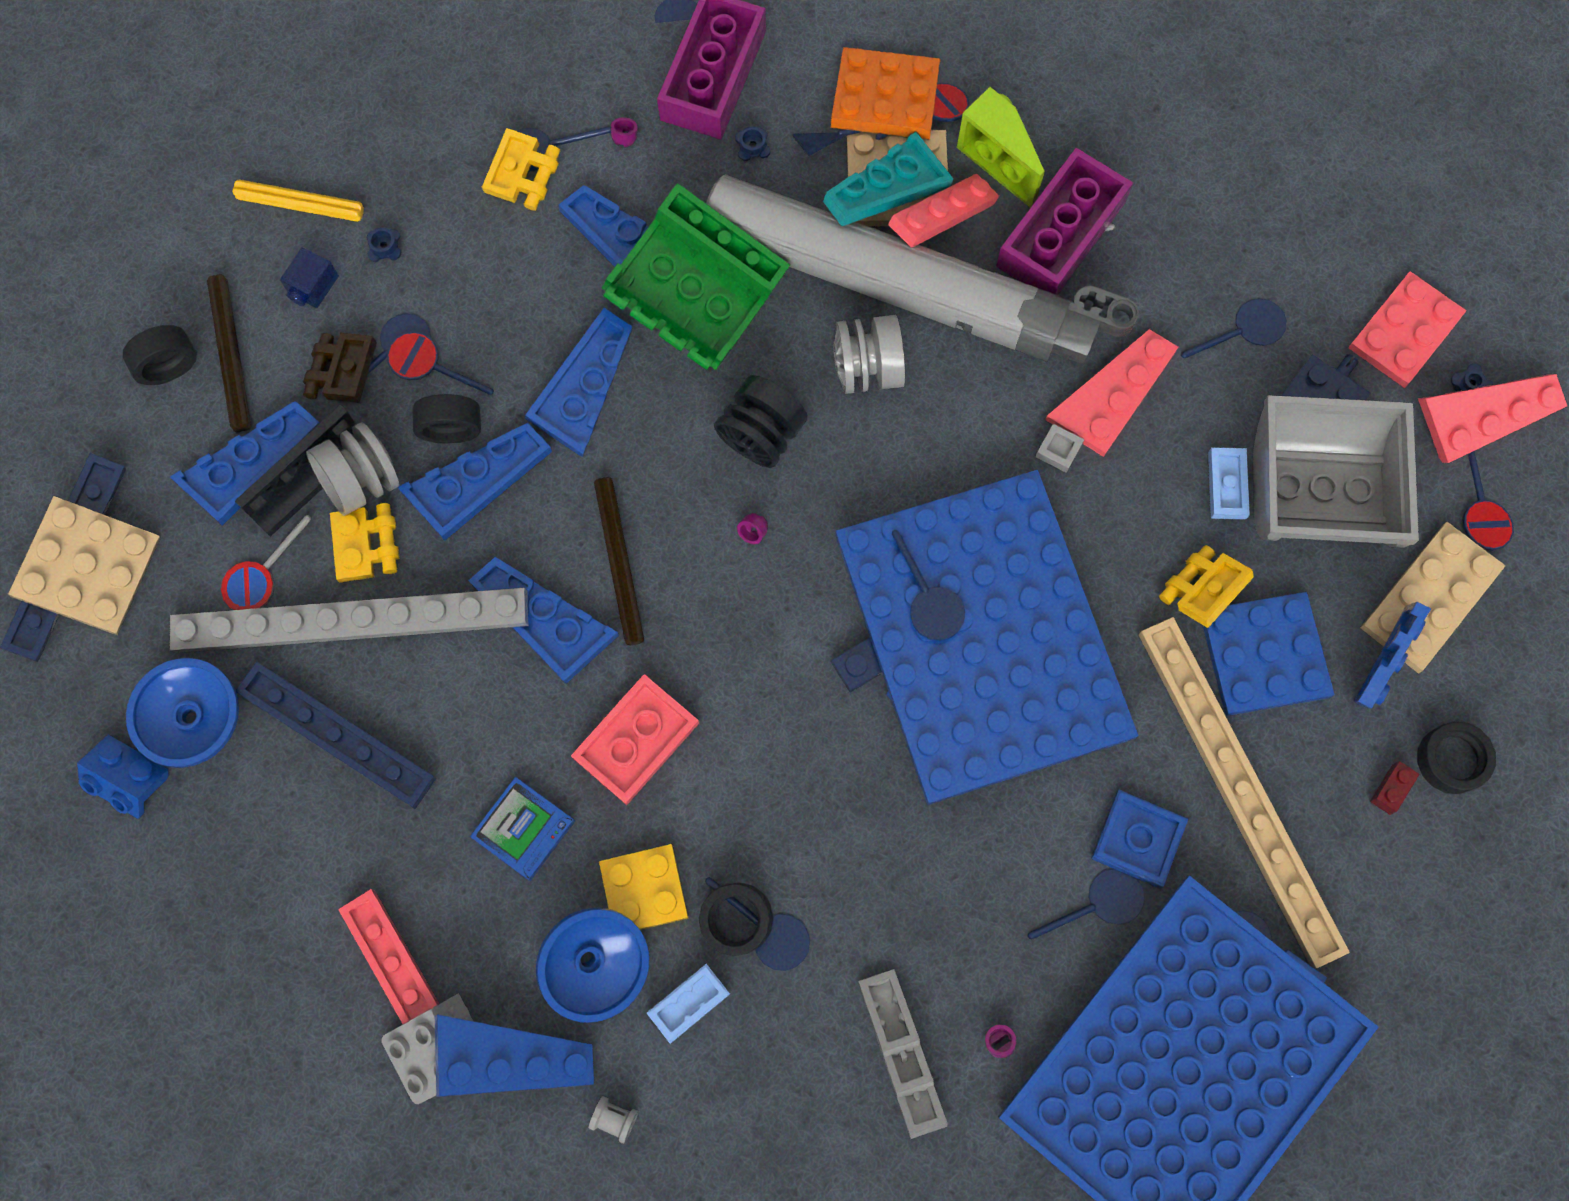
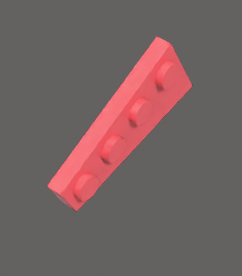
[1045,329,1178,457]
[1418,374,1567,463]

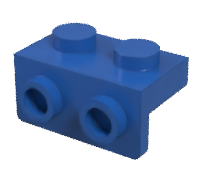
[77,734,169,819]

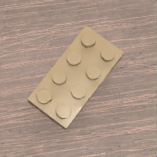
[1360,522,1505,673]

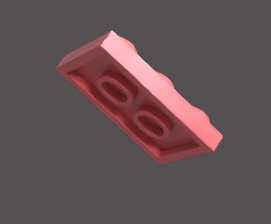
[1348,271,1467,388]
[571,674,699,805]

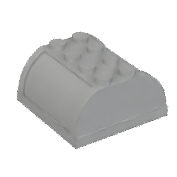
[1253,395,1419,548]

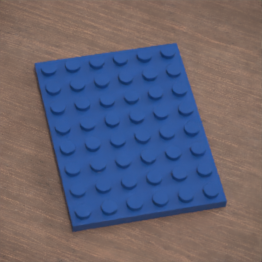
[835,470,1139,805]
[998,875,1379,1201]

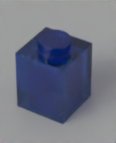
[280,247,339,308]

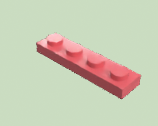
[888,174,1000,248]
[338,889,439,1024]

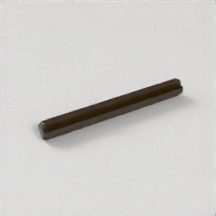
[207,274,251,432]
[594,477,644,646]

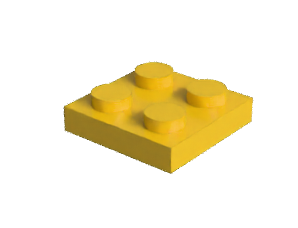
[599,844,688,930]

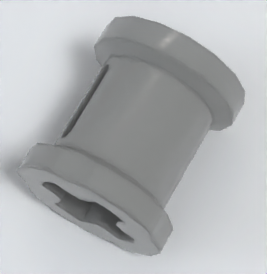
[588,1096,638,1144]

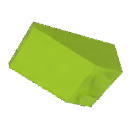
[957,87,1045,208]

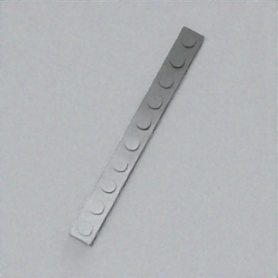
[170,588,528,652]

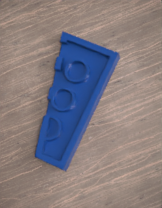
[558,185,648,267]
[525,308,632,457]
[468,557,619,684]
[434,1014,594,1097]

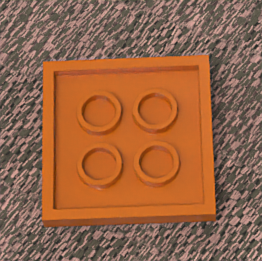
[831,47,940,140]

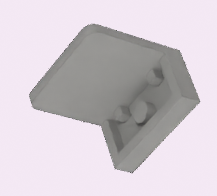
[382,993,473,1104]

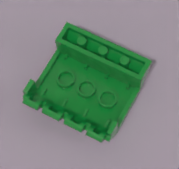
[602,183,790,370]

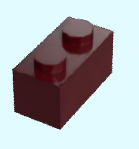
[1370,761,1420,815]

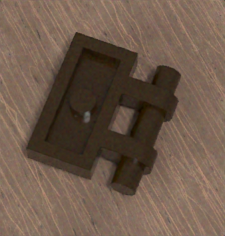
[303,332,377,403]

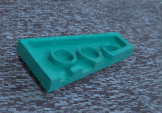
[823,132,953,226]

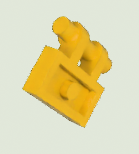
[482,128,560,211]
[330,503,399,583]
[1159,545,1254,628]

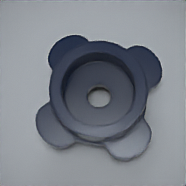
[735,127,771,161]
[367,228,401,262]
[1451,364,1493,391]

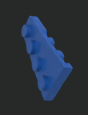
[170,401,320,525]
[398,423,552,541]

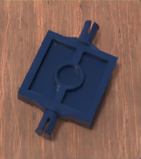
[1281,354,1371,401]

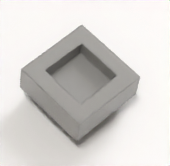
[1036,424,1084,473]

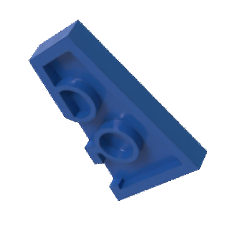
[1354,602,1431,709]

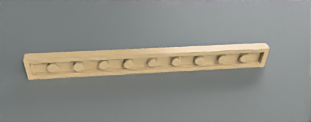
[1139,617,1350,969]

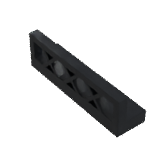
[235,405,357,537]

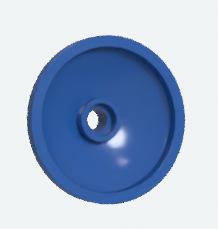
[126,658,239,768]
[536,908,649,1023]

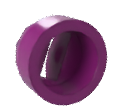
[611,117,637,147]
[737,513,768,544]
[985,1025,1016,1058]

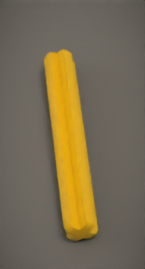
[233,179,364,222]

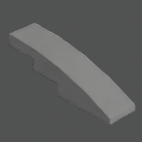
[858,969,947,1139]

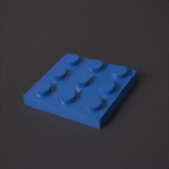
[1203,592,1335,716]

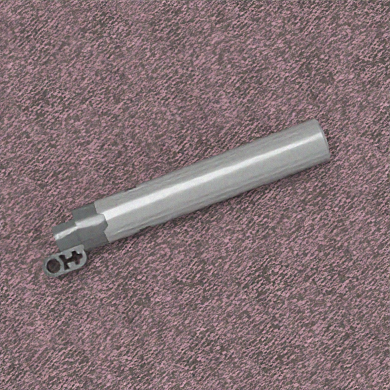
[706,174,1139,364]

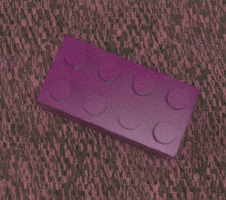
[657,0,766,140]
[996,148,1133,295]

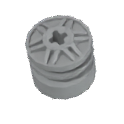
[833,315,905,394]
[306,422,399,516]

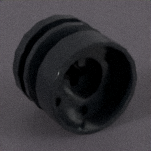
[714,375,808,468]

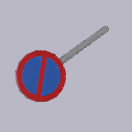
[221,515,311,610]

